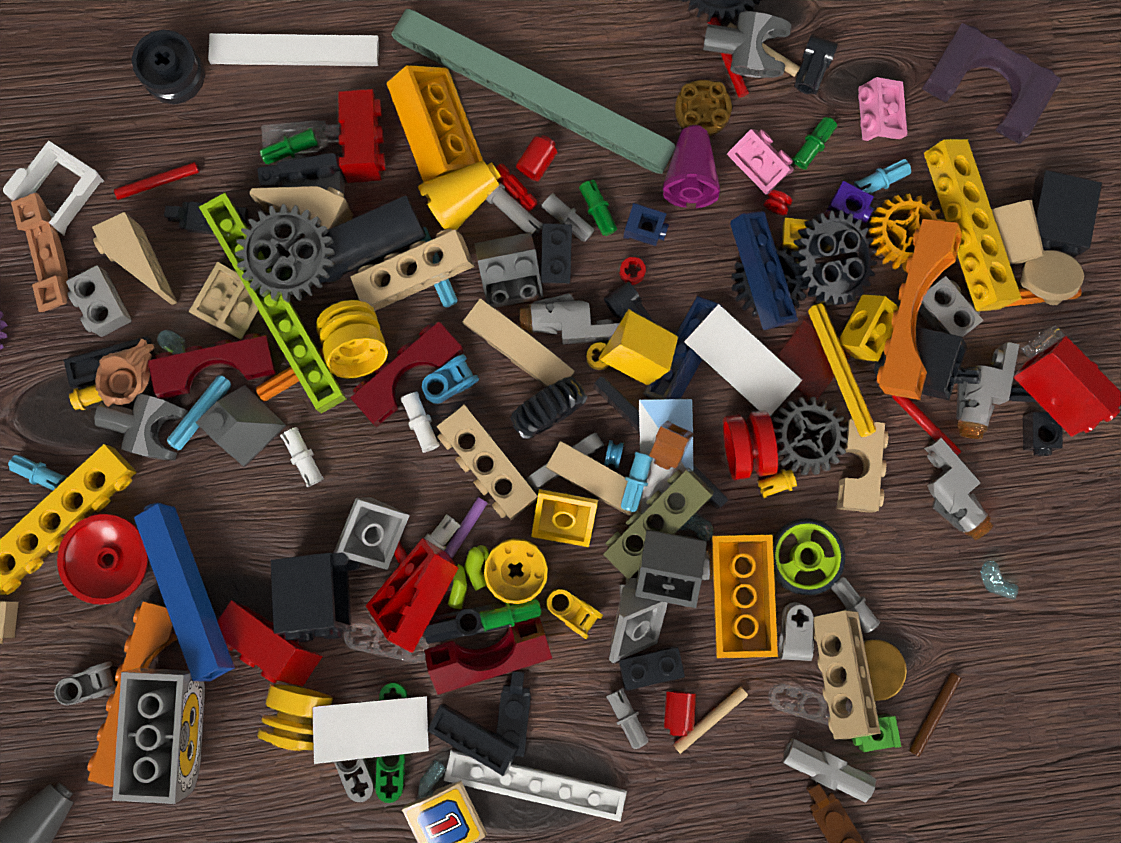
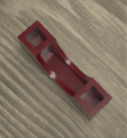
[350,322,464,428]
[148,333,276,399]
[424,616,553,695]

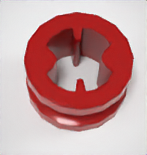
[763,190,793,215]
[620,257,646,285]

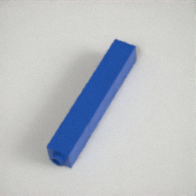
[134,503,235,681]

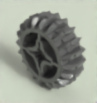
[772,397,848,475]

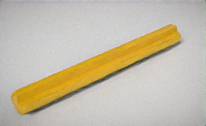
[808,303,876,437]

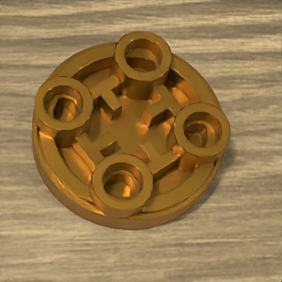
[675,80,732,136]
[845,640,907,701]

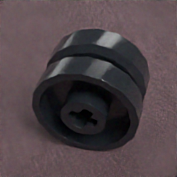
[131,29,205,105]

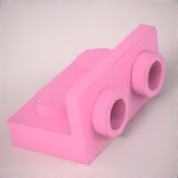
[858,77,907,141]
[727,129,794,194]

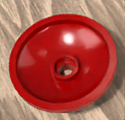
[57,514,149,605]

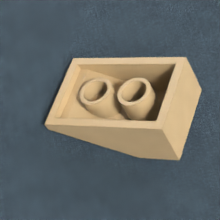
[249,186,353,230]
[92,212,177,305]

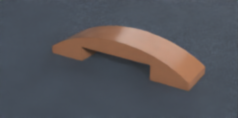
[11,193,68,312]

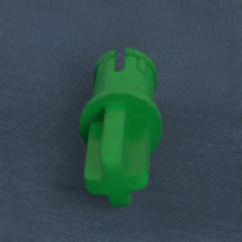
[792,117,837,170]
[260,128,318,164]
[579,180,617,236]
[480,599,541,631]

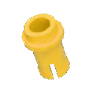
[69,385,103,410]
[757,469,797,498]

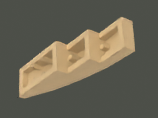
[463,299,575,387]
[546,441,654,522]

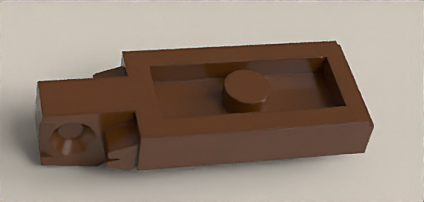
[806,782,864,843]

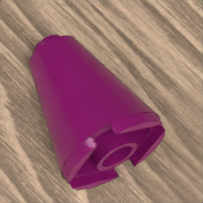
[663,125,720,208]

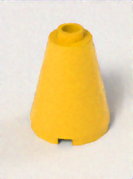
[418,160,501,231]

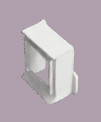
[3,140,104,236]

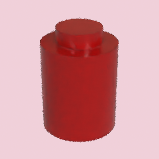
[516,135,558,181]
[664,691,696,736]

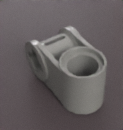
[779,602,814,661]
[54,661,117,705]

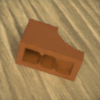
[649,421,694,470]

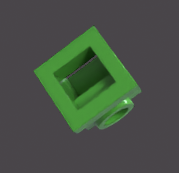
[852,713,901,752]

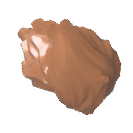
[95,339,155,407]

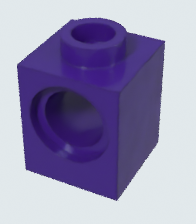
[826,181,874,223]

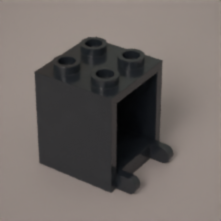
[271,552,361,642]

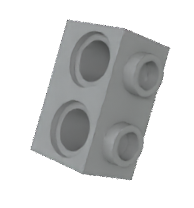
[66,265,132,337]
[918,276,984,337]

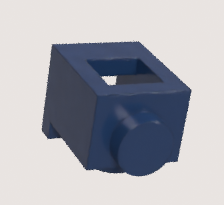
[623,203,669,246]

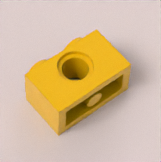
[839,295,899,362]

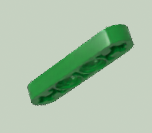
[375,682,408,803]

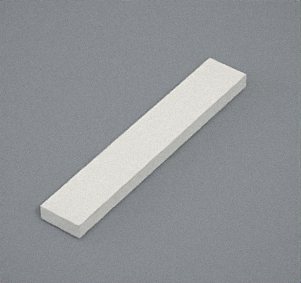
[208,33,379,66]
[444,749,627,821]

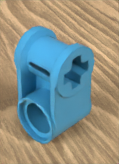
[422,354,479,404]

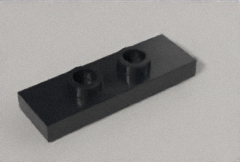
[427,703,519,776]

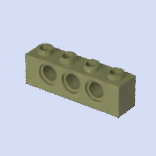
[603,467,714,580]

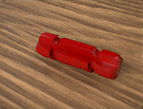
[496,163,537,212]

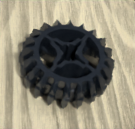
[731,243,808,317]
[510,377,588,439]

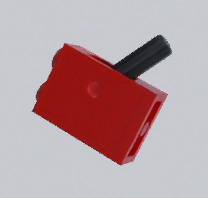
[1009,336,1121,437]

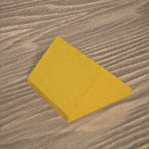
[598,309,678,386]
[531,489,598,547]

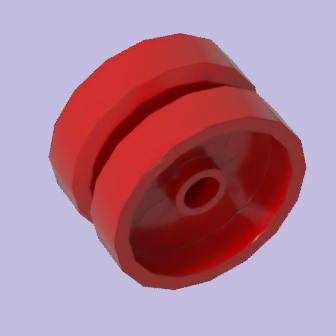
[723,410,778,480]

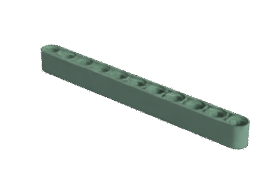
[391,9,676,174]

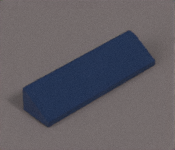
[730,211,798,330]
[643,296,723,400]

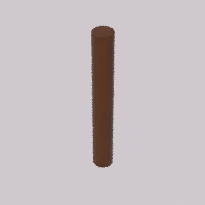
[909,673,962,757]

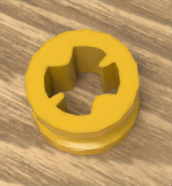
[586,342,609,370]

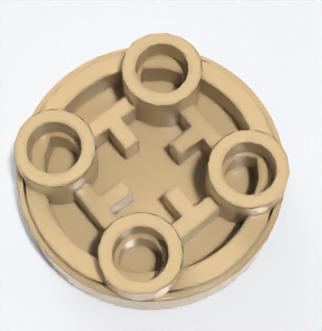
[1020,250,1084,305]

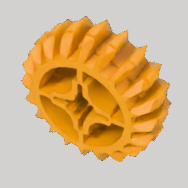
[867,193,946,272]

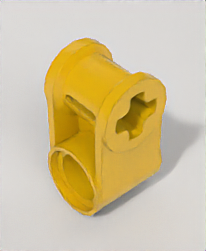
[546,589,603,640]

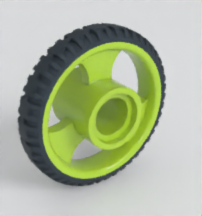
[773,518,846,595]

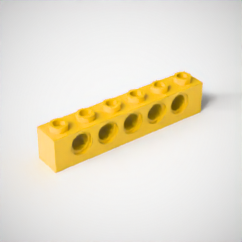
[924,139,1022,312]
[0,444,137,595]

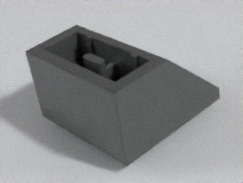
[474,232,544,308]
[635,529,707,608]

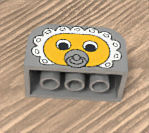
[112,668,205,804]

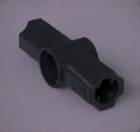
[424,601,511,644]

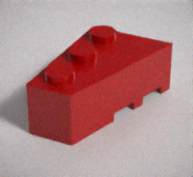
[338,89,386,183]
[366,538,459,653]
[218,600,323,687]

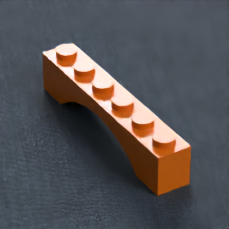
[877,219,962,400]
[88,601,177,787]

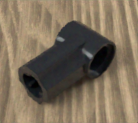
[794,34,838,95]
[604,281,655,323]

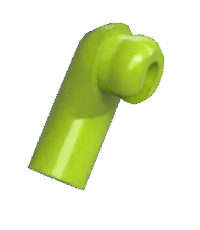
[464,545,489,591]
[448,564,467,609]

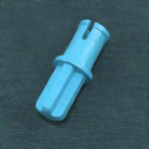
[854,159,912,194]
[621,452,653,512]
[8,455,67,490]

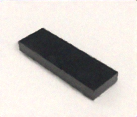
[63,336,156,388]

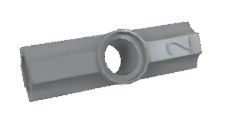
[782,738,876,803]

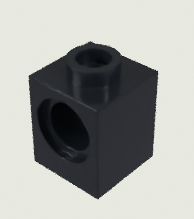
[1023,412,1063,456]

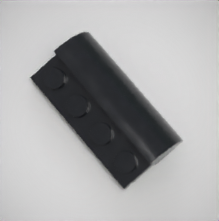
[301,195,427,283]

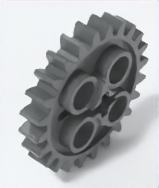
[235,204,335,303]

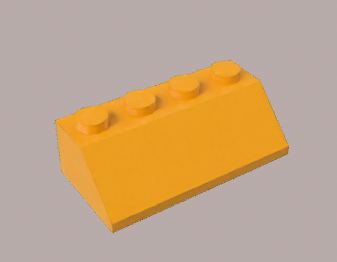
[387,65,483,182]
[712,535,778,658]

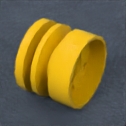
[316,300,388,378]
[484,538,548,604]
[257,684,333,751]

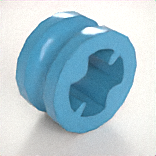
[604,440,624,468]

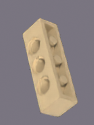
[351,229,475,311]
[437,405,538,520]
[813,610,881,739]

